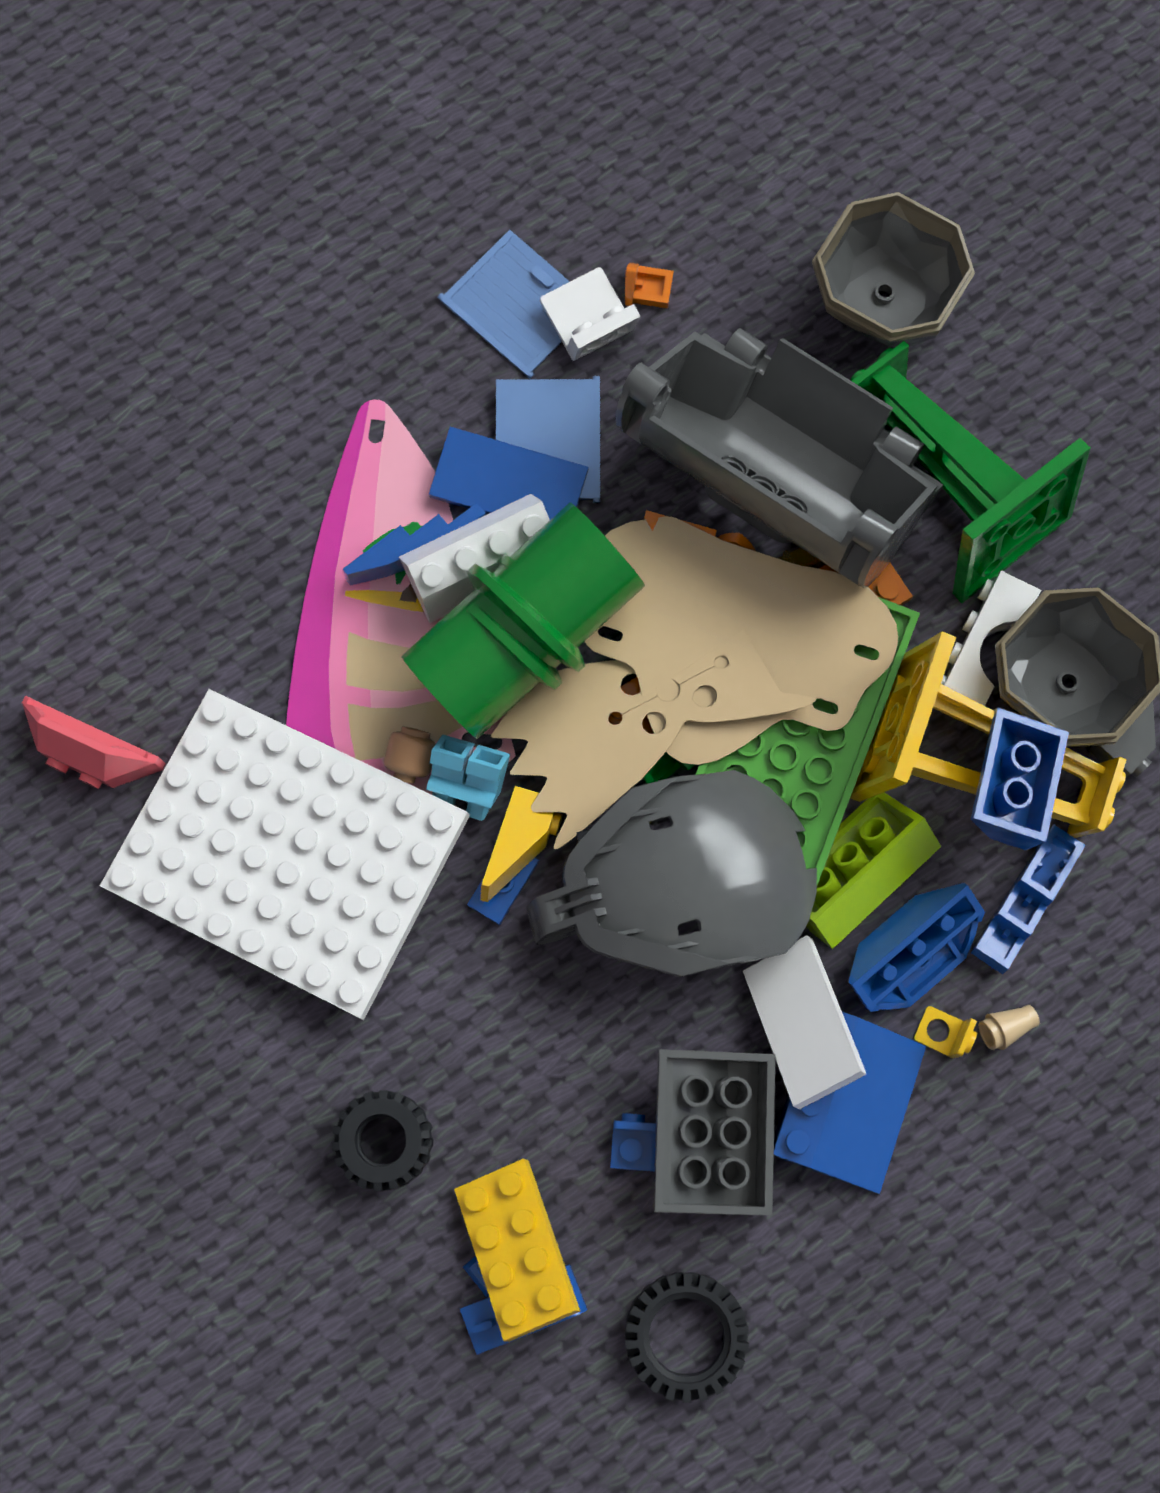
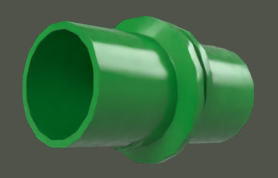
[401,502,645,739]

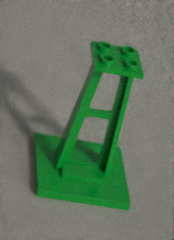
[850,341,1091,604]

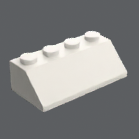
[399,494,550,623]

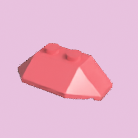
[22,696,166,789]

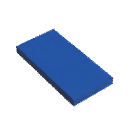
[429,427,589,520]

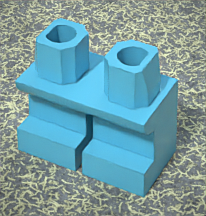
[426,735,510,820]

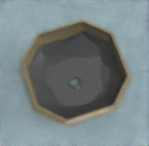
[812,192,975,347]
[995,588,1160,747]

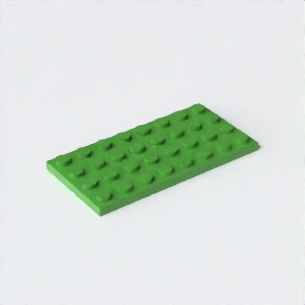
[696,597,920,884]

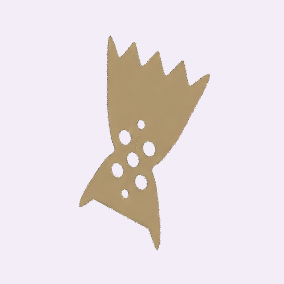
[491,629,816,849]

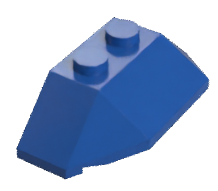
[848,883,985,1012]

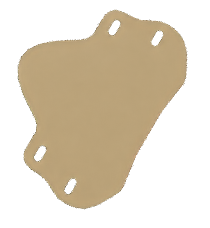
[585,516,898,765]

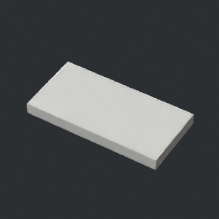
[743,935,867,1110]

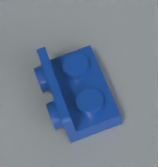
[610,1113,656,1172]

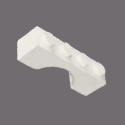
[941,571,1041,706]

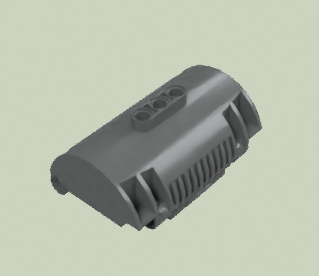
[616,328,943,588]

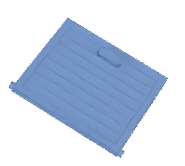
[438,230,570,379]
[496,376,600,503]

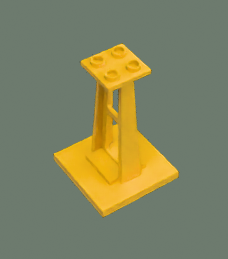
[850,631,1127,838]

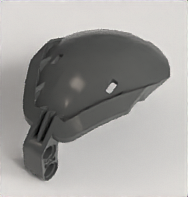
[526,770,817,977]

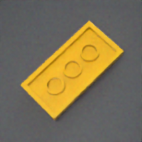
[454,1158,580,1342]

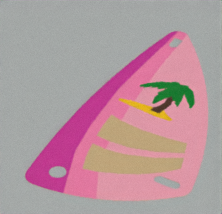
[286,400,516,795]

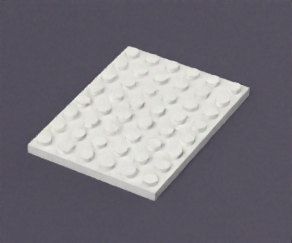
[100,689,470,1020]

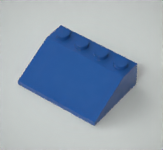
[773,1012,926,1194]

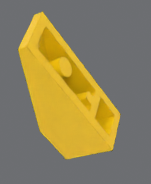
[480,786,563,902]

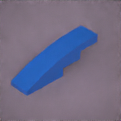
[343,503,486,586]
[971,824,1086,974]

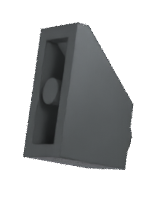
[1088,701,1156,778]

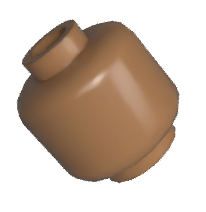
[384,726,435,784]

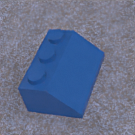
[971,708,1069,850]

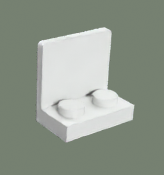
[540,267,641,361]

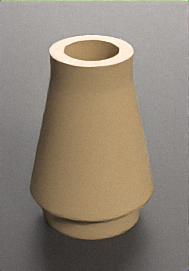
[979,1005,1040,1050]

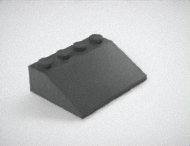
[653,1049,775,1216]

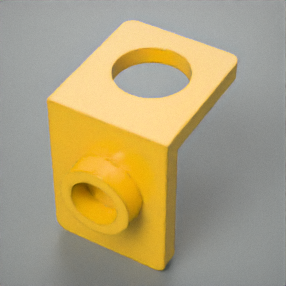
[914,1006,977,1059]

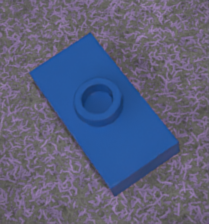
[467,858,539,926]

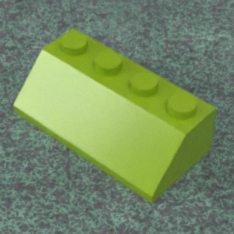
[806,793,941,949]

